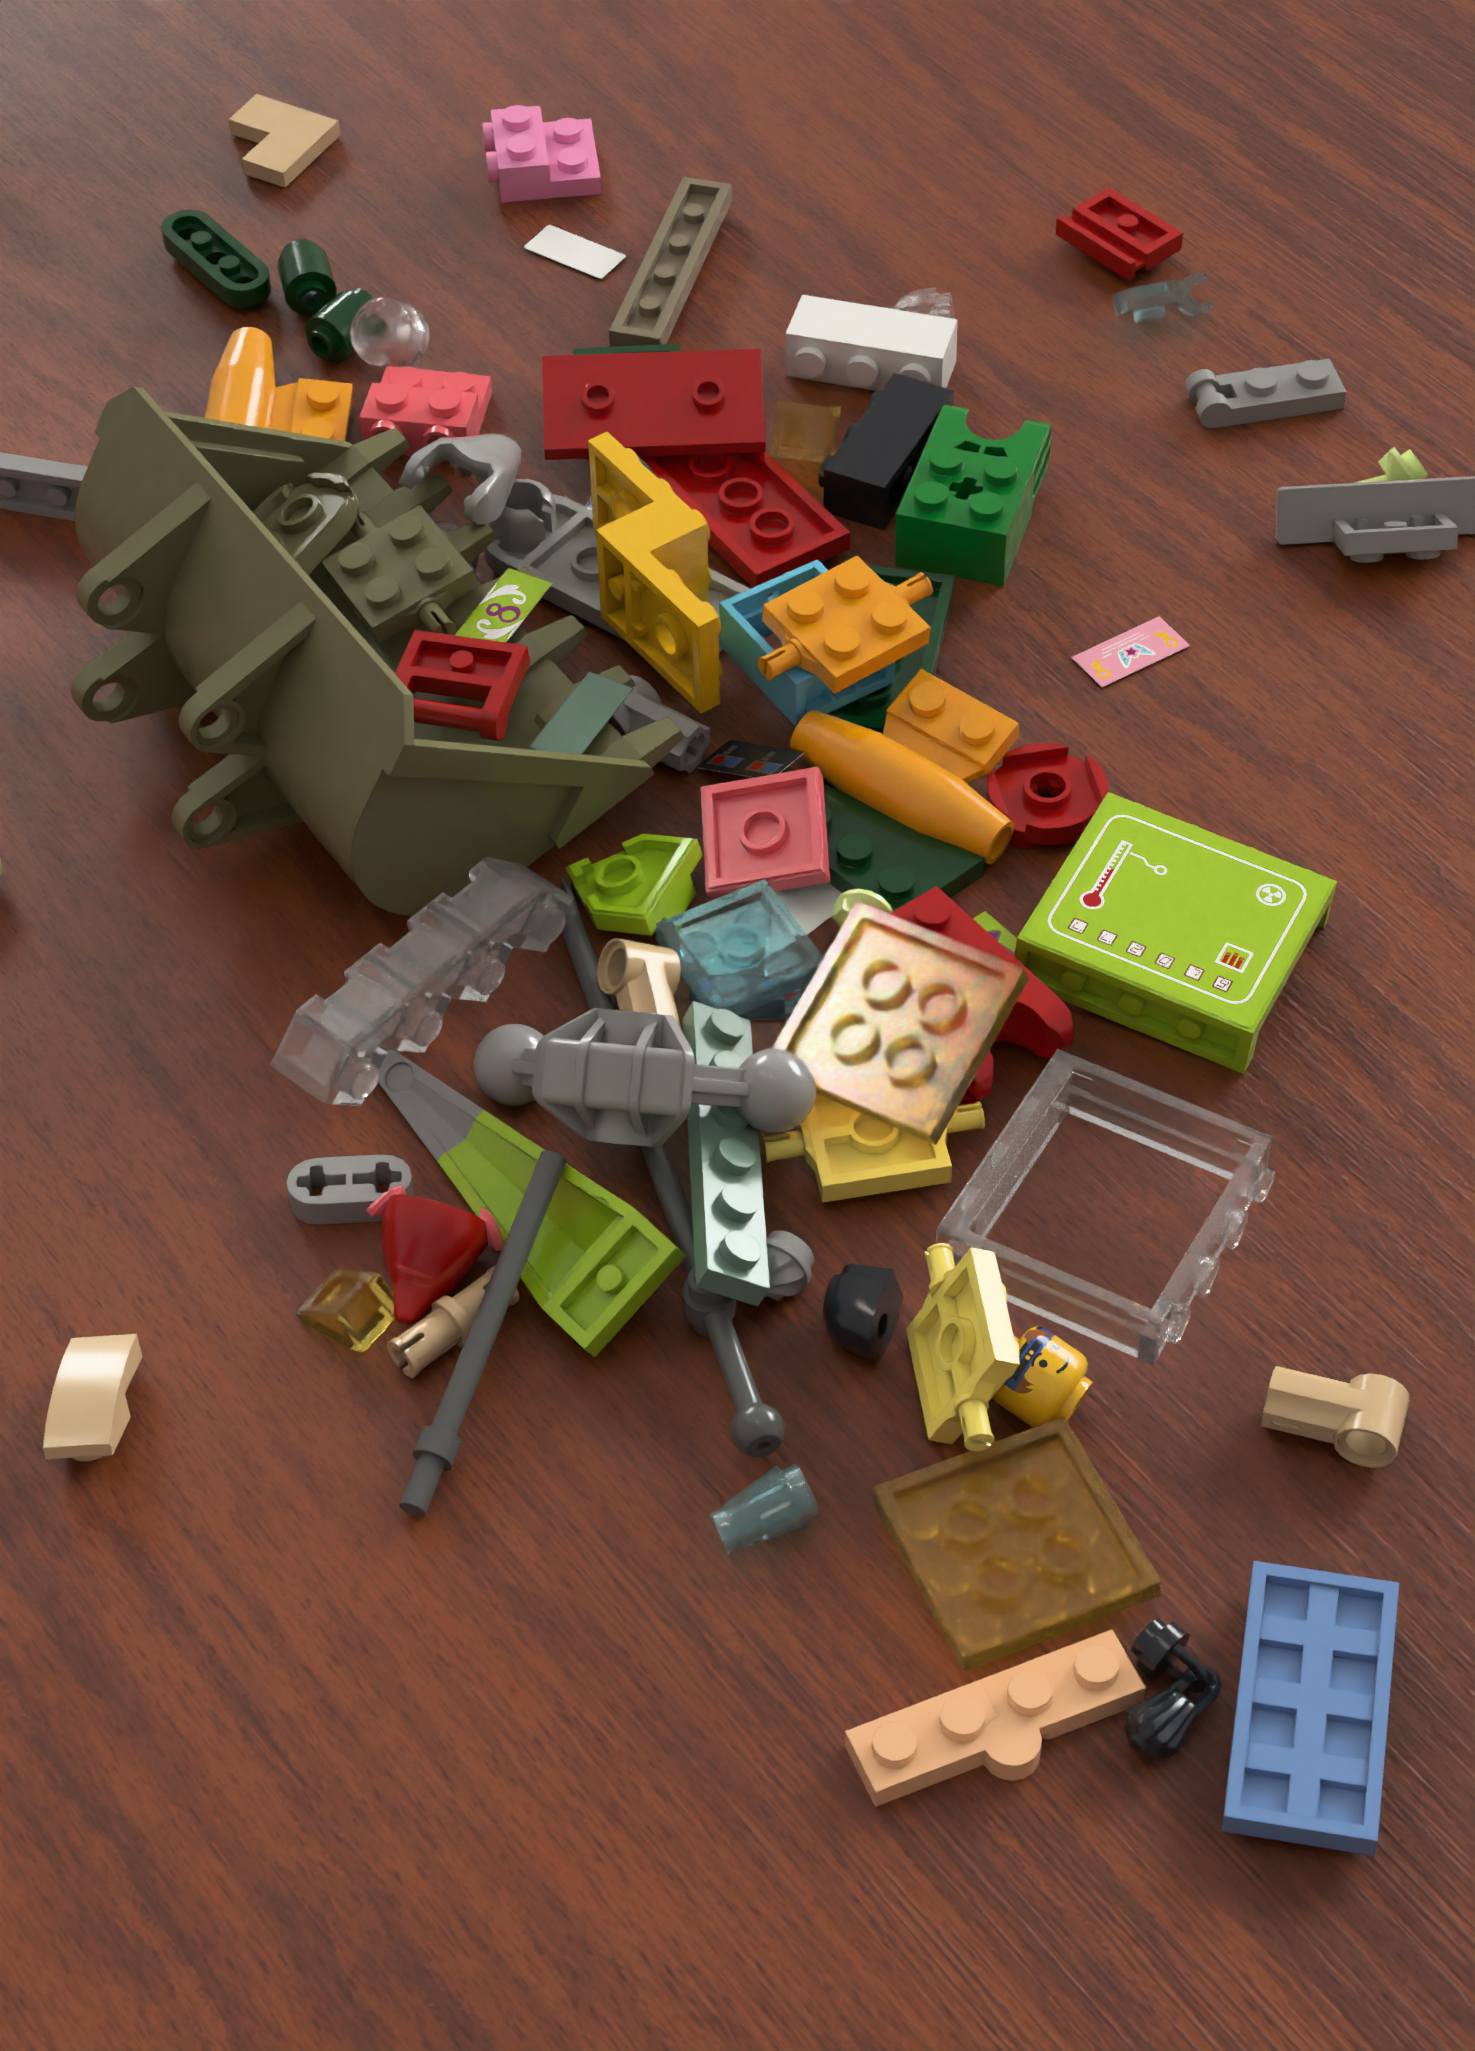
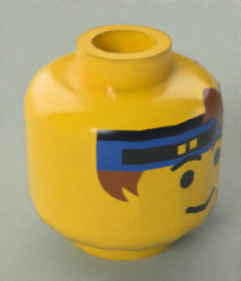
[992,1326,1093,1430]

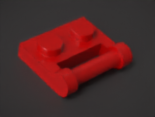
[395,630,530,741]

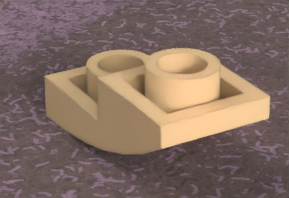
[43,1334,143,1461]

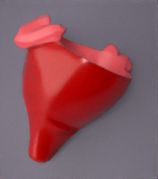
[366,1185,504,1324]

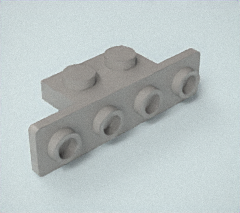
[1275,476,1475,563]

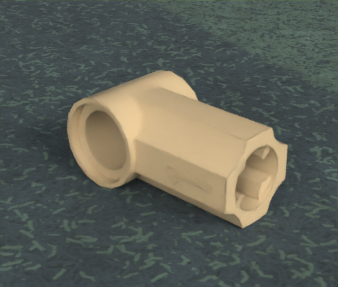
[597,938,682,1031]
[1261,1366,1410,1468]

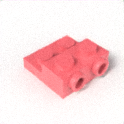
[359,366,492,456]

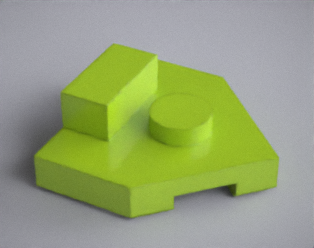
[565,833,703,936]

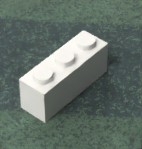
[786,295,958,391]

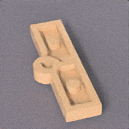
[845,1629,1146,1807]

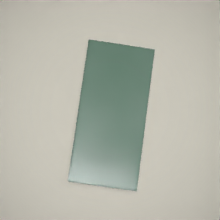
[529,672,634,754]

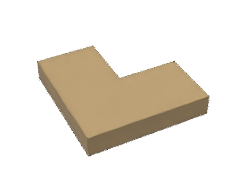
[228,94,340,188]

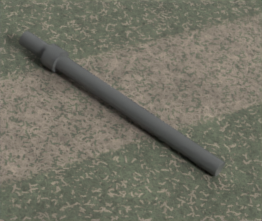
[399,1150,566,1517]

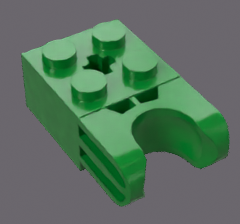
[895,404,1052,587]

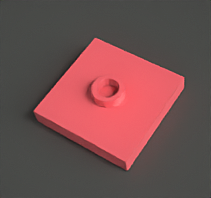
[700,767,830,902]

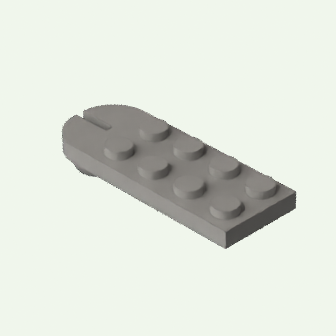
[483,479,750,653]

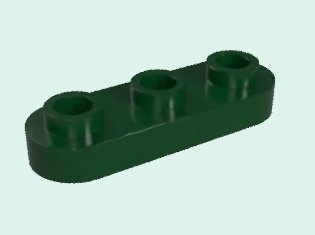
[161,210,272,309]

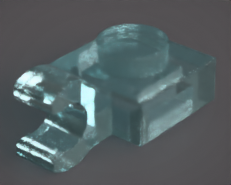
[1112,273,1213,322]

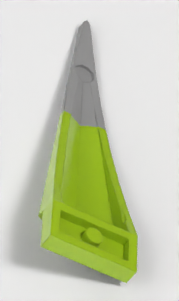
[329,1010,687,1357]

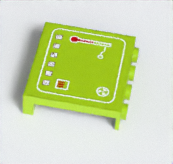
[1014,792,1337,1074]

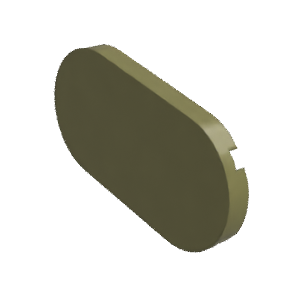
[253,472,359,575]

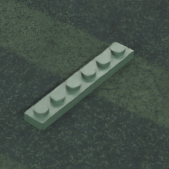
[682,1001,770,1307]

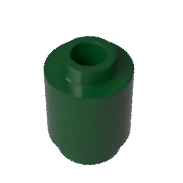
[277,239,337,315]
[305,288,382,363]

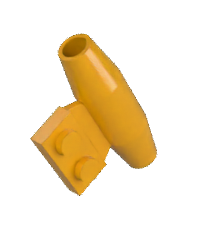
[205,327,353,442]
[790,669,1020,864]

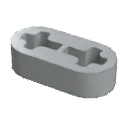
[286,1154,414,1225]

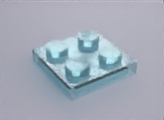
[656,879,827,1015]

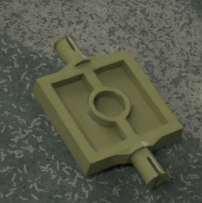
[321,505,479,644]

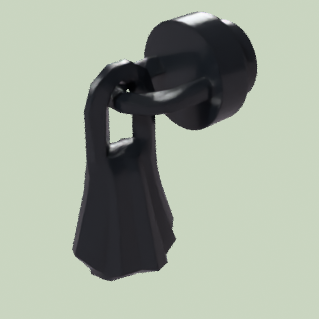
[1124,1618,1222,1761]

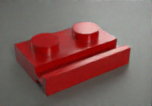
[1055,187,1183,281]

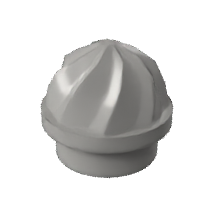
[764,1230,814,1302]

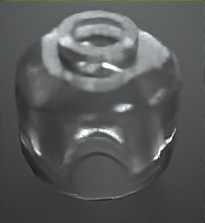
[350,297,430,368]

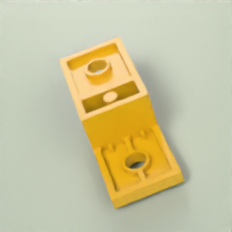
[588,432,722,714]

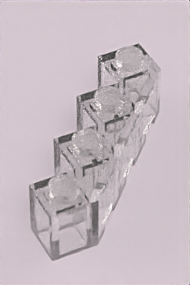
[270,857,574,1106]

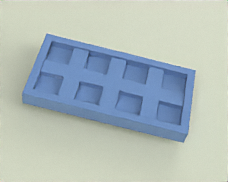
[1221,1561,1399,1856]

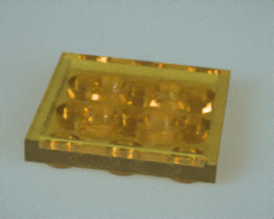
[772,901,1029,1145]
[872,1416,1162,1672]

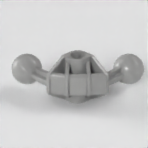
[473,1008,816,1147]

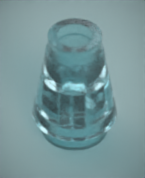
[709,1463,821,1552]

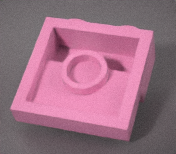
[482,105,601,203]

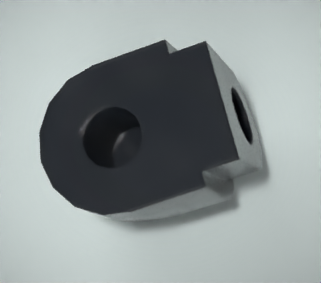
[823,1264,904,1360]

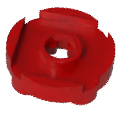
[986,743,1108,849]

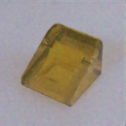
[296,1269,394,1353]

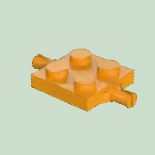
[757,556,933,694]

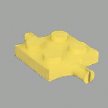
[761,1067,985,1203]
[906,1243,1020,1451]

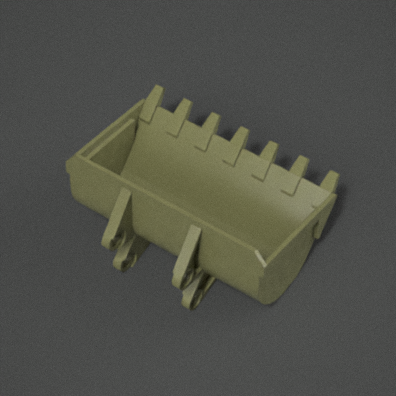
[71,387,685,916]

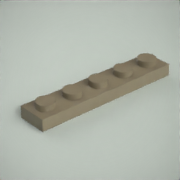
[609,176,732,347]

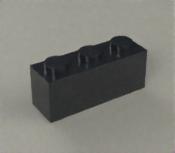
[818,373,954,531]

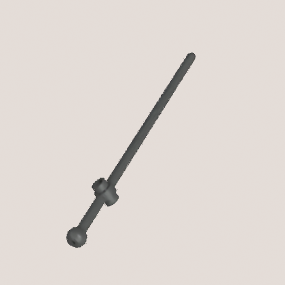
[546,877,786,1458]

